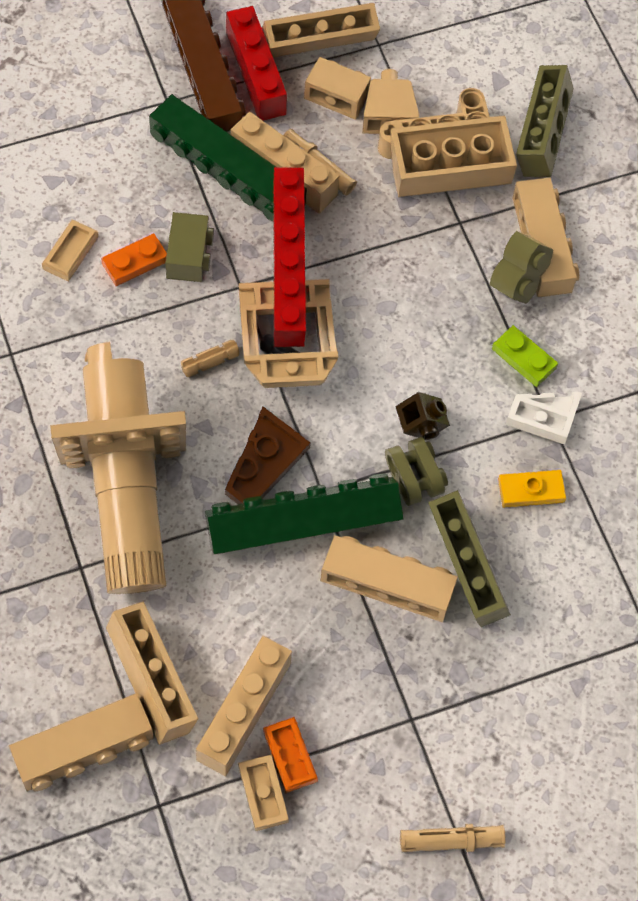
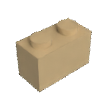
[304,57,371,120]

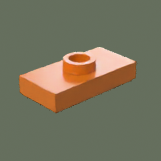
[263,717,318,793]

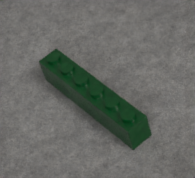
[149,94,307,222]
[205,474,404,555]

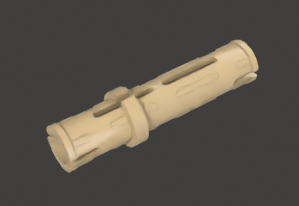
[283,129,357,196]
[400,824,505,853]

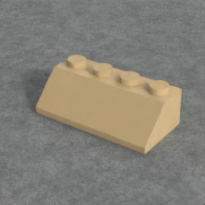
[390,116,517,197]

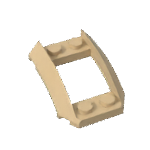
[239,279,338,388]

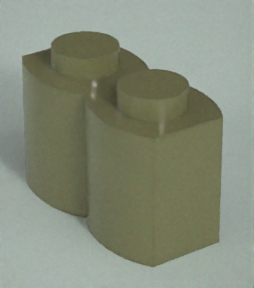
[490,231,553,304]

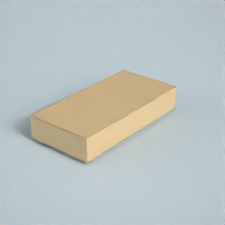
[42,219,99,282]

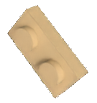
[238,755,289,832]

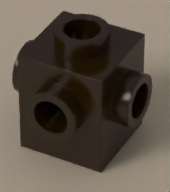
[395,392,450,440]

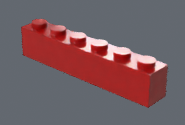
[273,167,306,347]

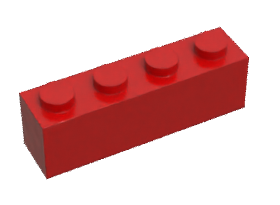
[226,6,287,121]

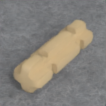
[181,340,239,377]

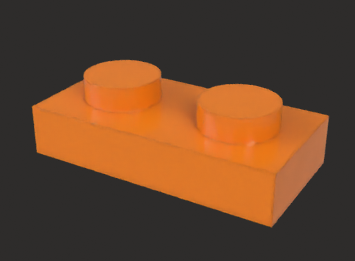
[101,233,167,286]

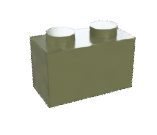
[165,212,214,282]

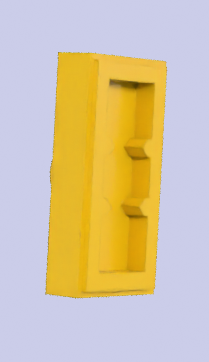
[498,470,566,508]

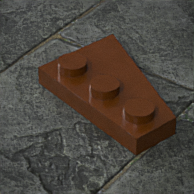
[225,406,311,505]

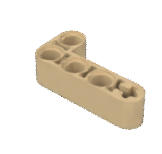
[378,88,490,159]

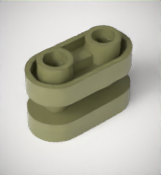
[385,437,448,506]

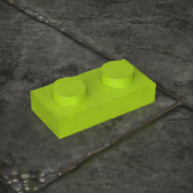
[492,325,558,387]

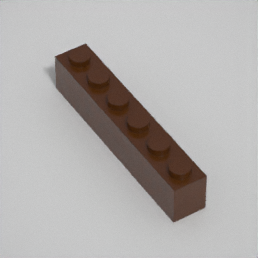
[161,0,246,132]

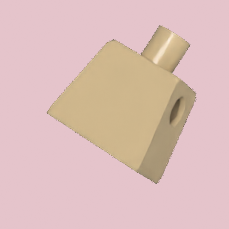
[362,69,419,134]

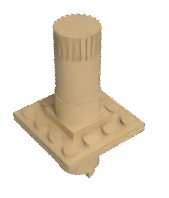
[50,342,186,594]

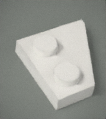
[505,392,582,445]

